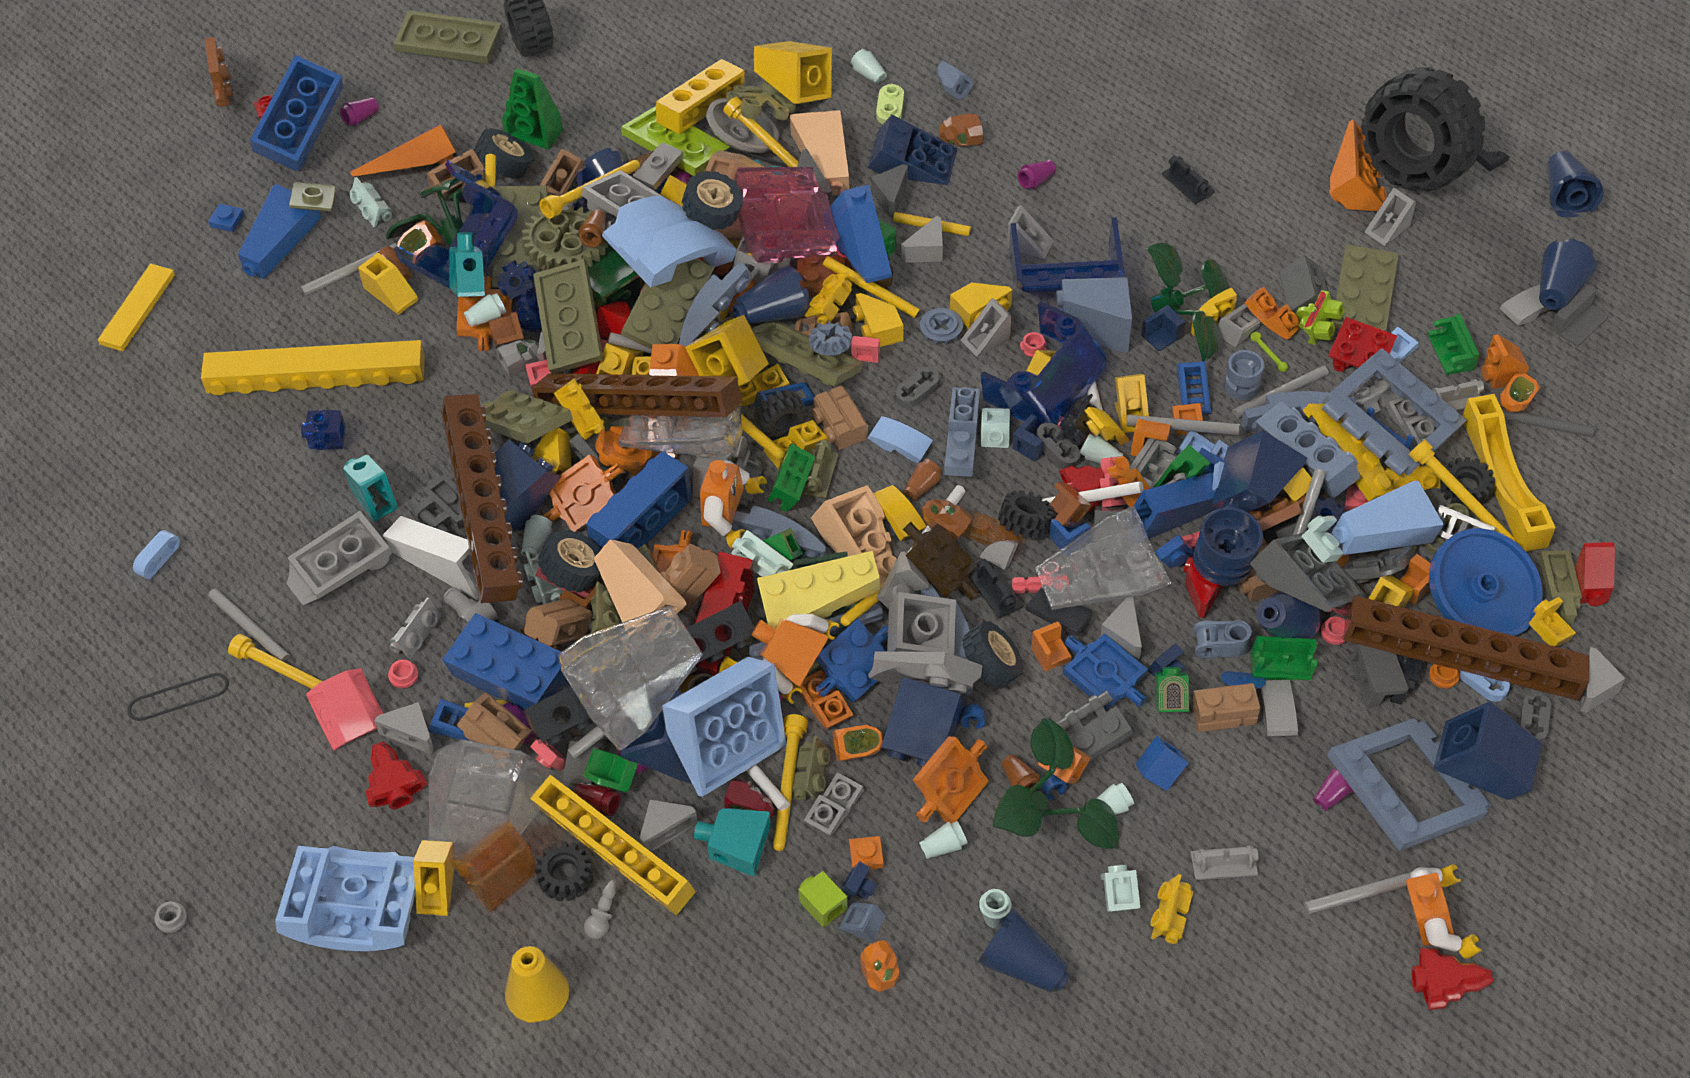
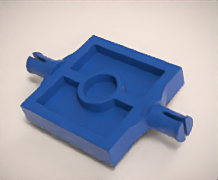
[815,619,888,702]
[1063,633,1148,711]

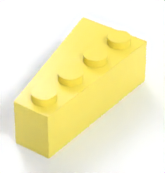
[757,551,881,628]

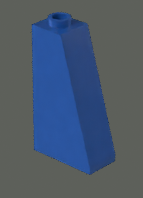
[238,184,321,279]
[1123,472,1218,544]

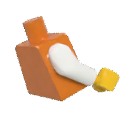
[700,460,767,549]
[751,614,840,704]
[1406,864,1482,959]

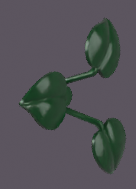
[386,176,485,246]
[1146,243,1229,362]
[993,718,1119,849]

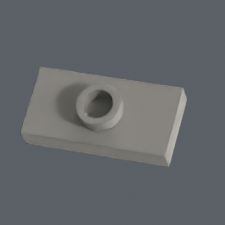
[632,142,684,191]

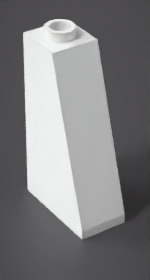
[383,516,479,600]

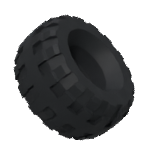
[1361,67,1486,192]

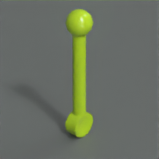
[1250,332,1288,372]

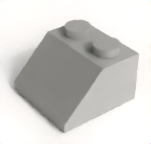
[887,592,956,655]

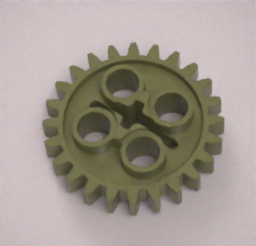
[522,205,609,270]

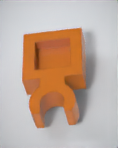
[1107,456,1151,509]

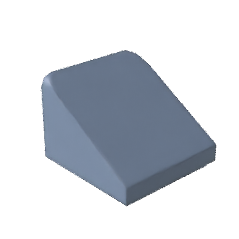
[839,902,886,942]

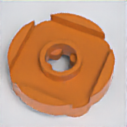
[595,426,652,474]

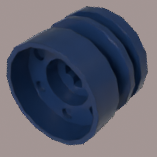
[1193,507,1263,586]

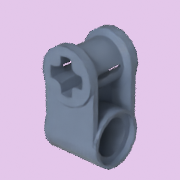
[1193,620,1252,658]

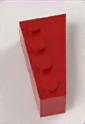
[688,551,755,676]

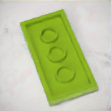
[621,106,730,176]

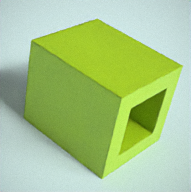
[798,871,848,928]

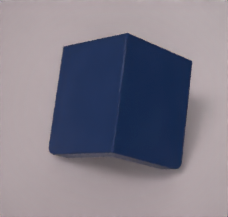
[1141,305,1186,351]
[1012,414,1053,462]

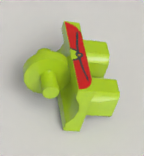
[1296,290,1345,345]

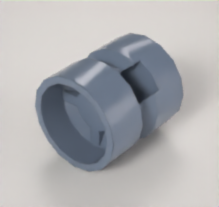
[1224,350,1264,400]

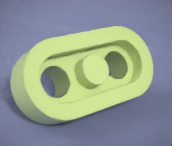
[876,84,904,124]

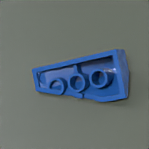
[822,185,892,283]

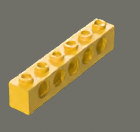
[530,775,696,916]

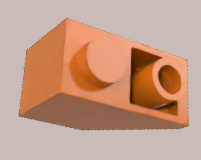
[1481,334,1529,389]

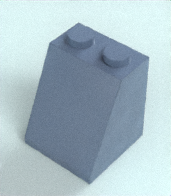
[1055,277,1132,352]

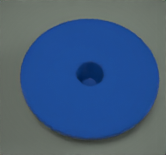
[1221,671,1266,689]

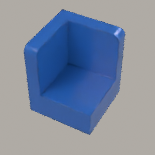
[1050,519,1091,557]
[1136,736,1189,790]

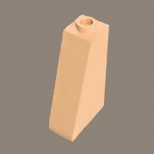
[790,110,849,196]
[594,539,686,642]

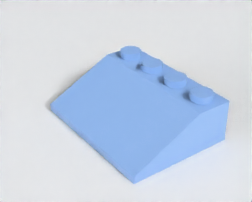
[662,657,787,797]

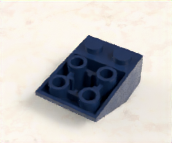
[867,114,958,185]

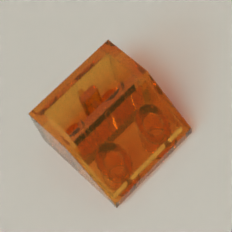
[451,821,536,912]

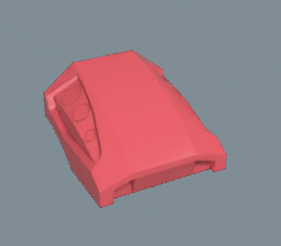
[306,668,384,751]

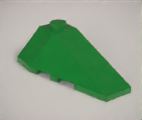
[502,68,563,150]

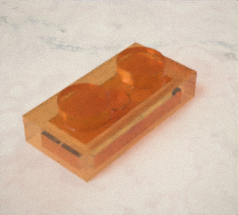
[962,511,1024,556]

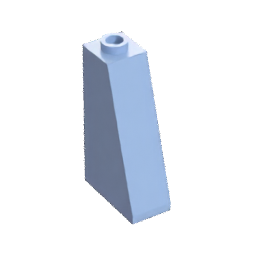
[1332,481,1444,555]

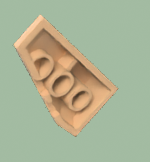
[811,485,897,585]

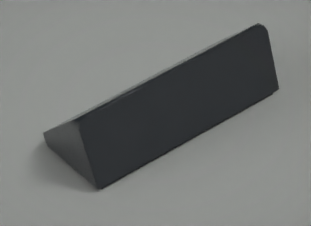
[1025,586,1093,636]

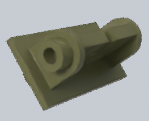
[802,440,839,499]
[591,582,621,643]
[792,736,830,801]

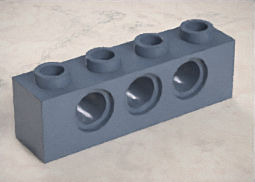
[1255,401,1360,499]

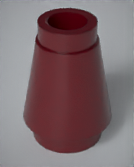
[574,782,621,816]

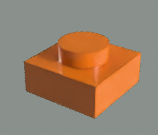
[1172,403,1203,436]
[849,836,884,869]

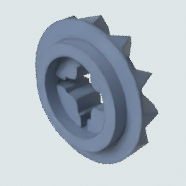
[920,308,963,345]
[809,321,852,356]

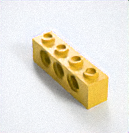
[656,59,744,134]

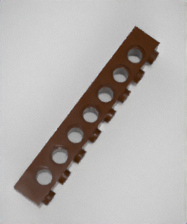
[531,373,742,417]
[441,394,523,603]
[1343,595,1590,701]

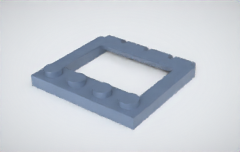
[1322,348,1466,476]
[1327,718,1492,851]

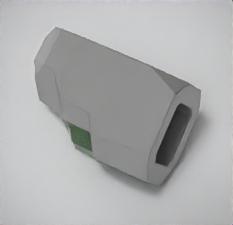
[496,340,539,377]

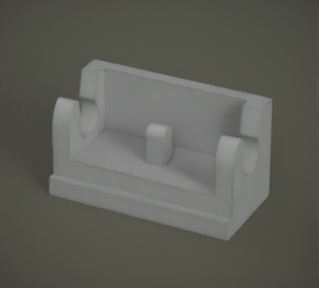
[1130,438,1176,488]

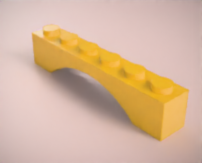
[1463,394,1556,552]

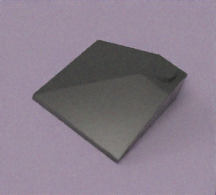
[1250,532,1367,612]

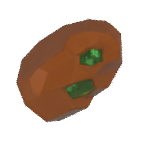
[939,113,983,146]
[922,499,972,541]

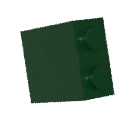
[588,245,644,316]

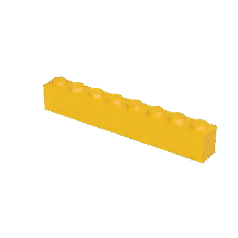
[201,340,425,395]

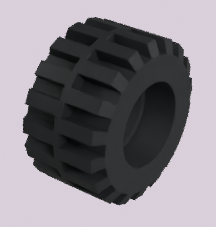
[504,0,554,57]

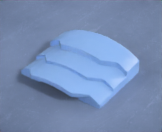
[602,196,737,287]
[275,846,415,951]

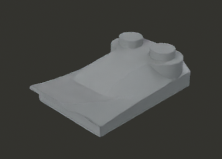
[582,170,661,217]
[286,511,392,606]
[868,651,982,693]

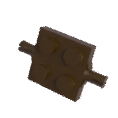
[902,521,979,601]

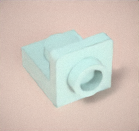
[981,408,1010,448]
[1302,516,1344,563]
[1101,865,1140,911]

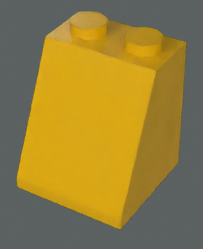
[754,41,832,104]
[685,315,769,386]

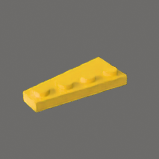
[1303,403,1394,501]

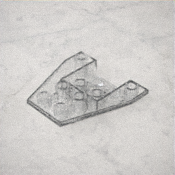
[618,405,743,459]
[1035,506,1171,610]
[559,606,703,751]
[429,740,555,876]

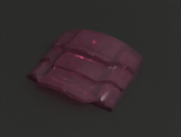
[734,167,840,263]

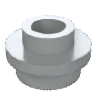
[155,902,187,933]

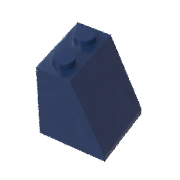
[1212,430,1307,512]
[456,440,561,531]
[881,677,967,767]
[621,690,692,784]
[1433,701,1542,800]

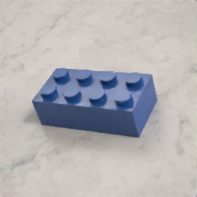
[250,55,343,172]
[586,451,692,549]
[442,613,579,710]

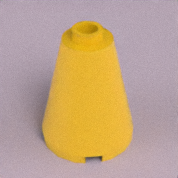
[505,946,569,1023]

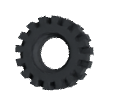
[754,390,809,441]
[1440,457,1495,506]
[998,490,1054,539]
[535,841,594,901]

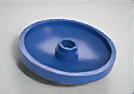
[1429,528,1543,636]

